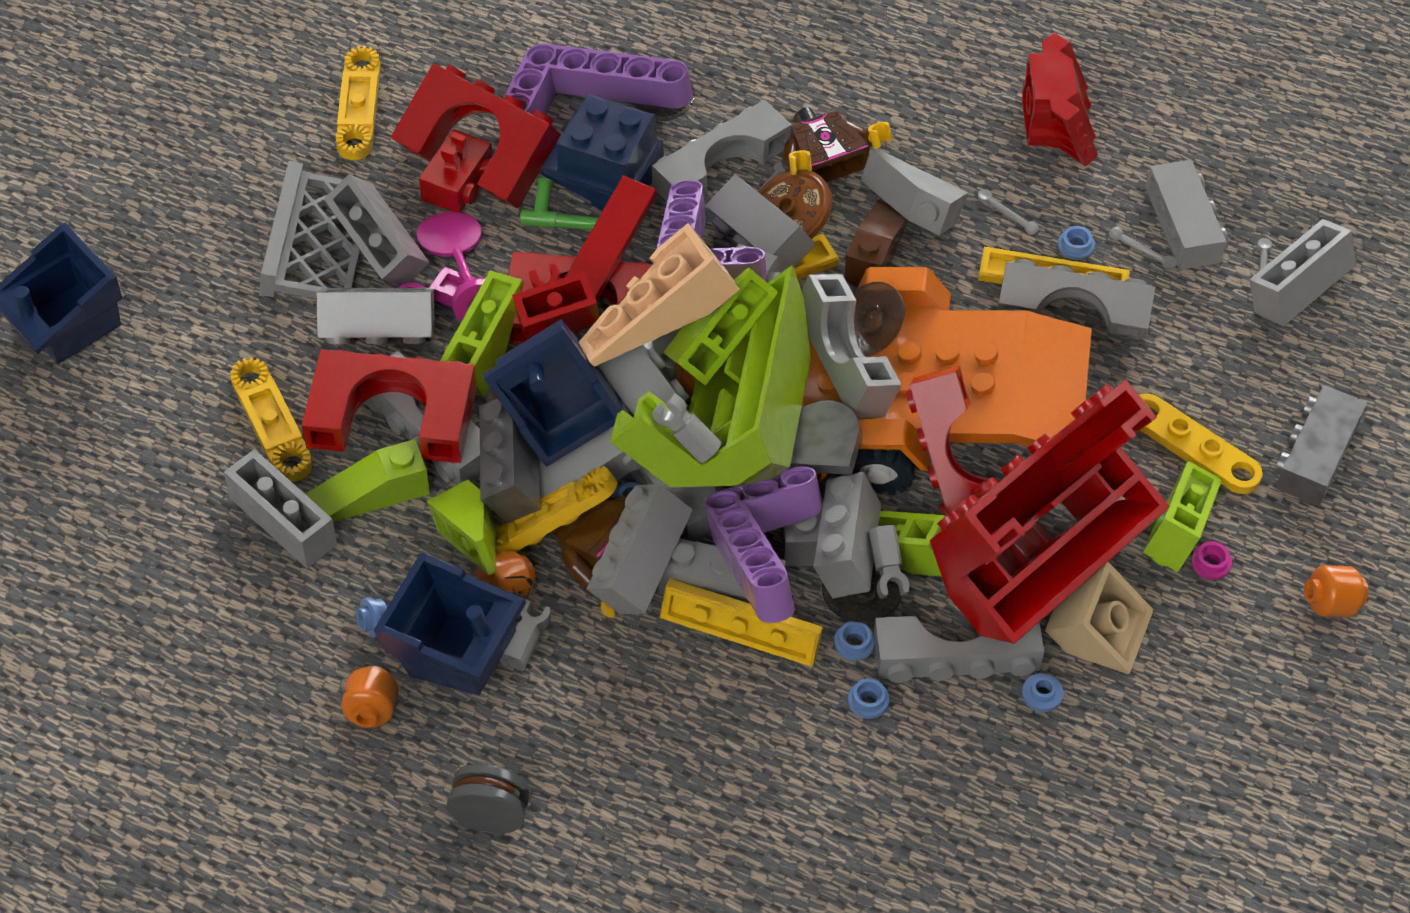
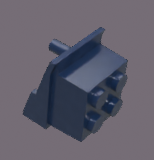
[540,94,664,211]
[0,222,123,364]
[483,319,623,467]
[374,553,526,695]

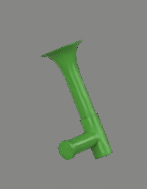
[520,178,599,230]

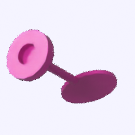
[416,212,485,322]

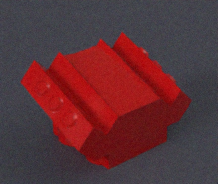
[1022,32,1098,167]

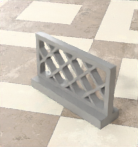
[259,161,374,299]

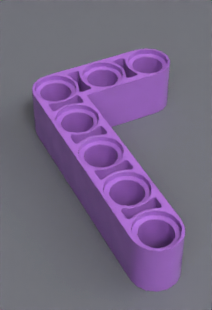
[503,44,693,115]
[656,180,768,283]
[704,467,823,623]

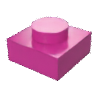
[429,267,474,307]

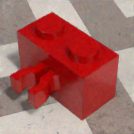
[419,129,493,213]
[512,263,600,341]

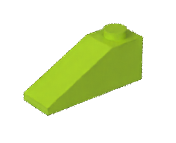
[663,268,779,385]
[440,270,524,397]
[305,439,430,522]
[1143,461,1222,572]
[427,479,496,576]
[878,511,945,577]

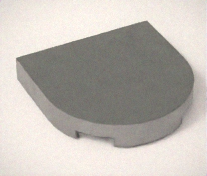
[787,401,862,475]

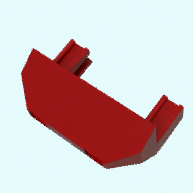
[930,379,1170,644]

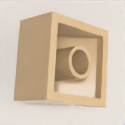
[1045,562,1154,674]

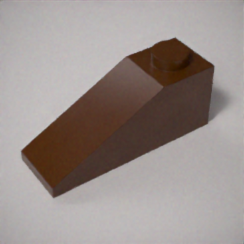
[844,200,908,286]

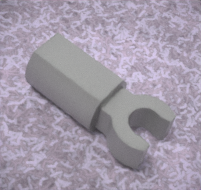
[652,393,721,463]
[868,525,910,599]
[500,600,551,671]

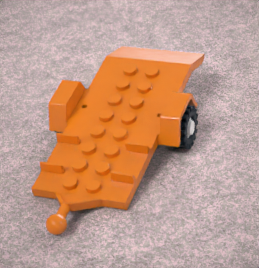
[680,267,1092,495]

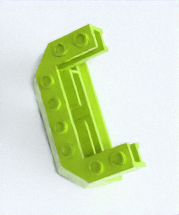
[610,265,811,487]

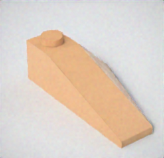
[578,223,740,367]

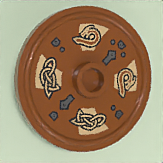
[758,170,833,239]

